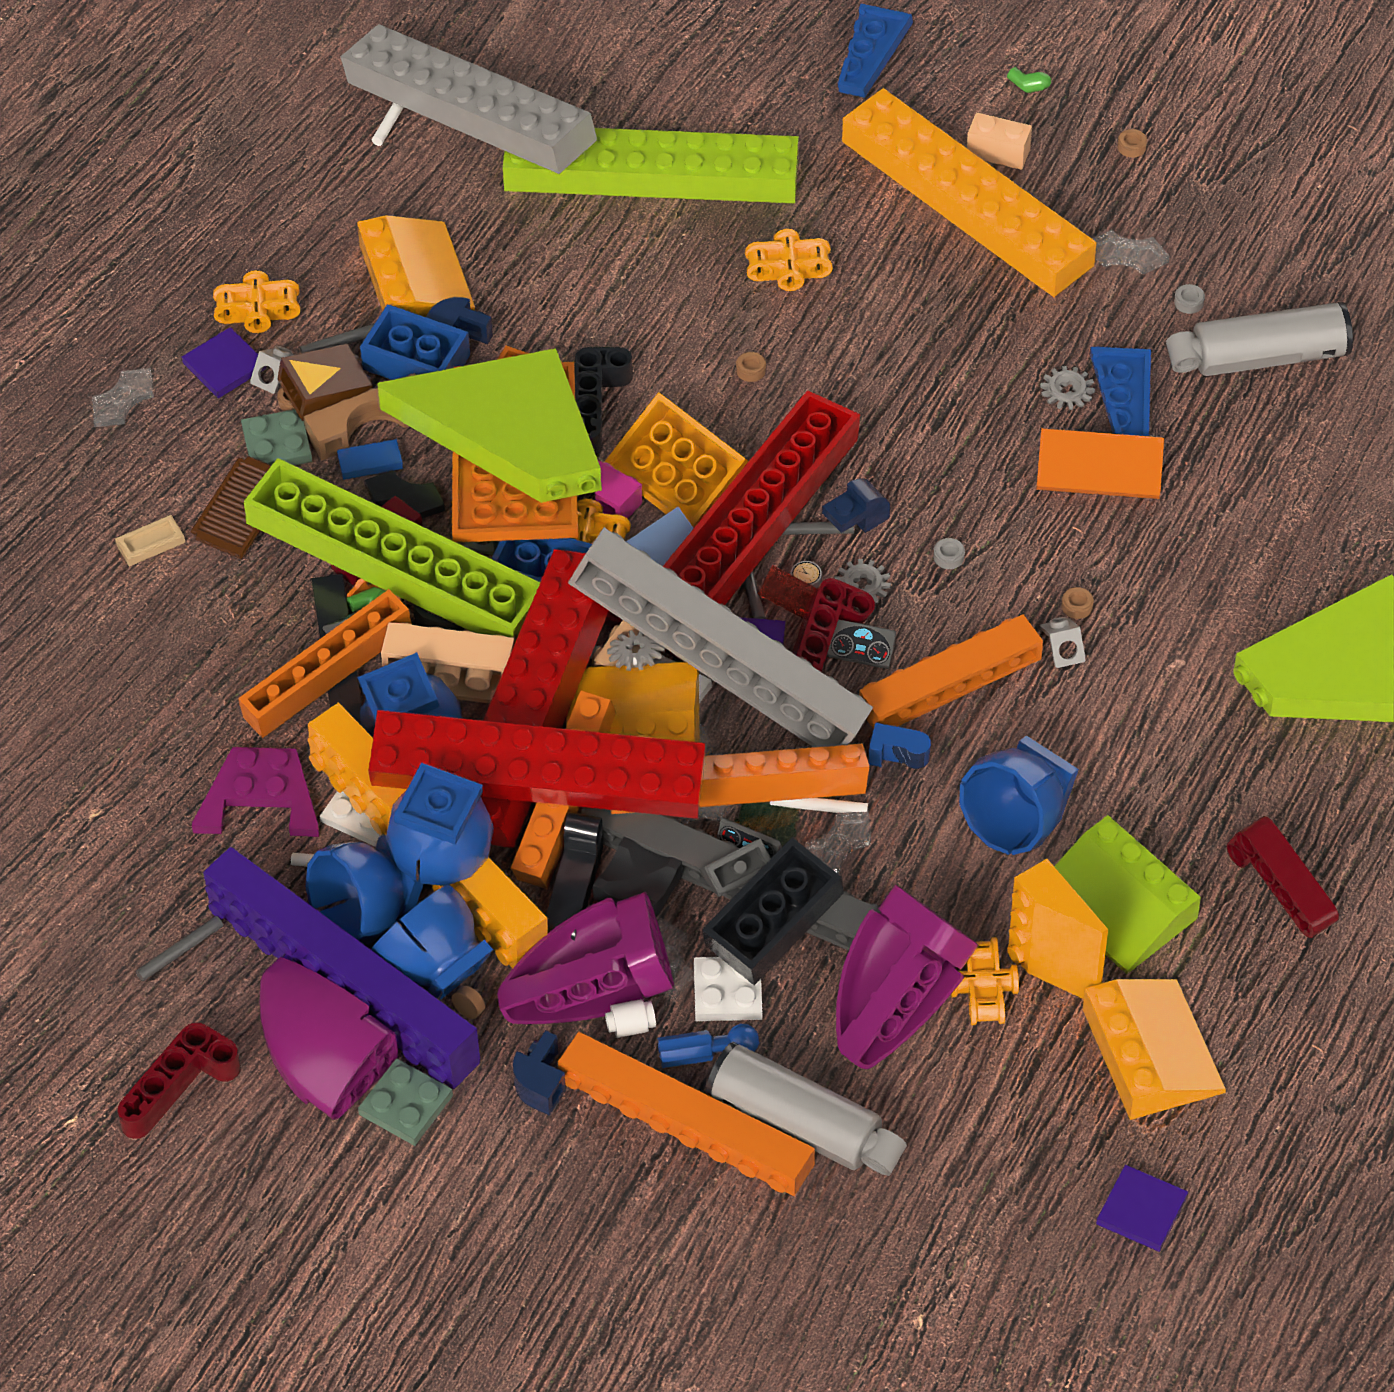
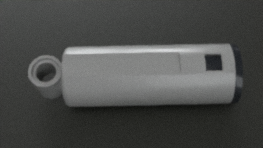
[1166,302,1353,376]
[706,1042,907,1176]

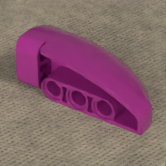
[836,884,979,1069]
[497,892,675,1024]
[259,957,398,1120]

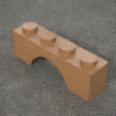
[304,373,416,461]

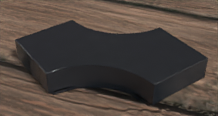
[365,470,445,519]

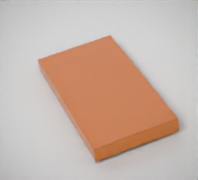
[1036,428,1164,499]

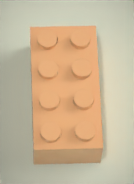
[381,622,515,703]

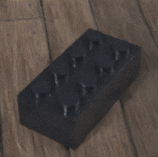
[702,837,844,986]

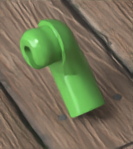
[1007,67,1051,93]
[347,587,386,612]

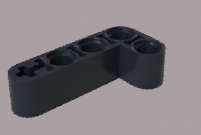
[574,347,633,456]
[546,812,604,941]

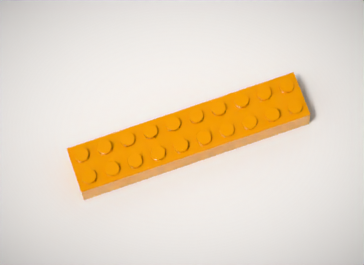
[842,88,1097,297]
[307,702,548,969]

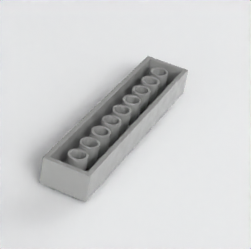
[340,24,597,174]
[568,527,873,747]

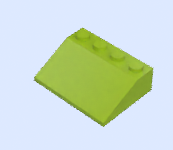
[1054,815,1201,974]

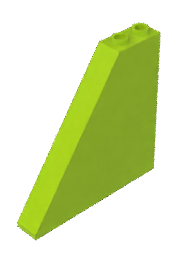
[377,348,602,503]
[1233,574,1394,722]

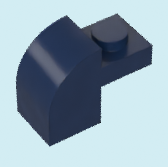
[426,297,493,344]
[822,478,890,533]
[513,1030,566,1116]

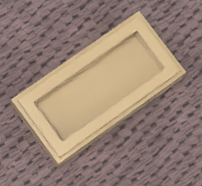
[115,515,186,567]

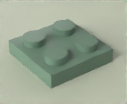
[241,409,312,465]
[358,1058,453,1146]

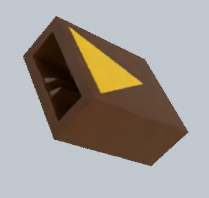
[277,344,373,421]

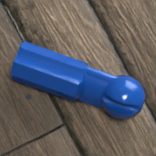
[657,1024,759,1068]

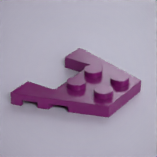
[192,747,319,837]

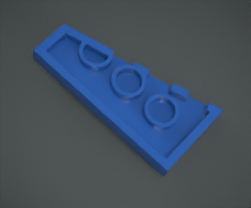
[838,3,913,98]
[1090,347,1151,436]

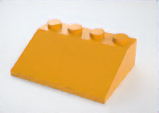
[357,215,475,317]
[604,392,749,528]
[566,662,700,743]
[1007,859,1108,999]
[1083,979,1226,1120]

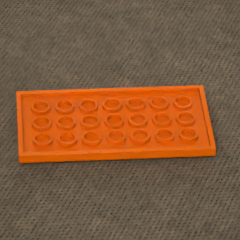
[452,362,578,543]

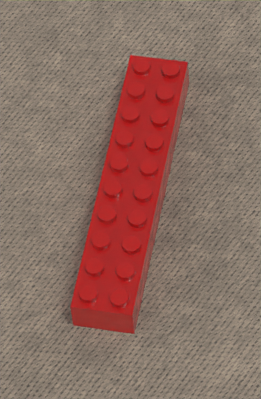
[663,390,860,605]
[481,549,609,848]
[368,710,705,819]

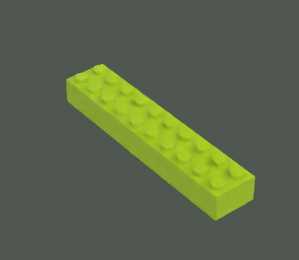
[503,128,799,204]
[244,458,540,642]

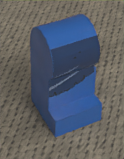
[869,723,931,769]

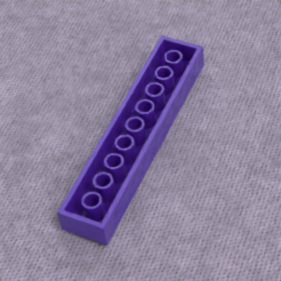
[203,847,480,1090]

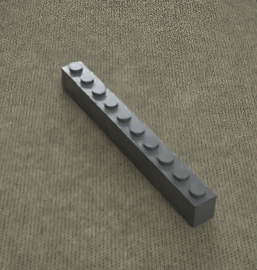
[580,807,880,951]

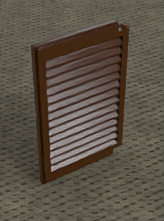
[190,456,272,560]

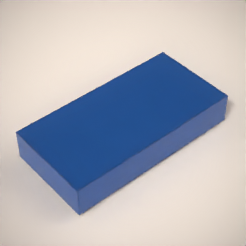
[337,439,403,480]

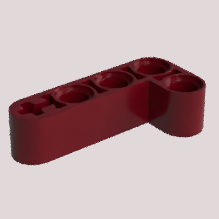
[792,578,875,672]
[1226,816,1339,938]
[117,1023,241,1139]

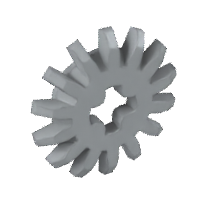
[1040,366,1095,410]
[835,559,891,603]
[607,630,665,671]

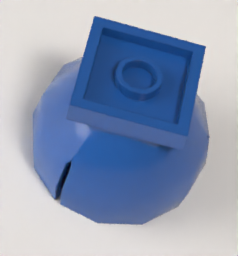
[357,652,462,737]
[959,736,1079,855]
[386,763,494,886]
[305,835,423,946]
[371,884,493,1001]

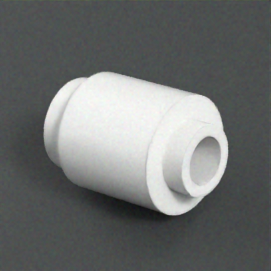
[605,999,656,1038]

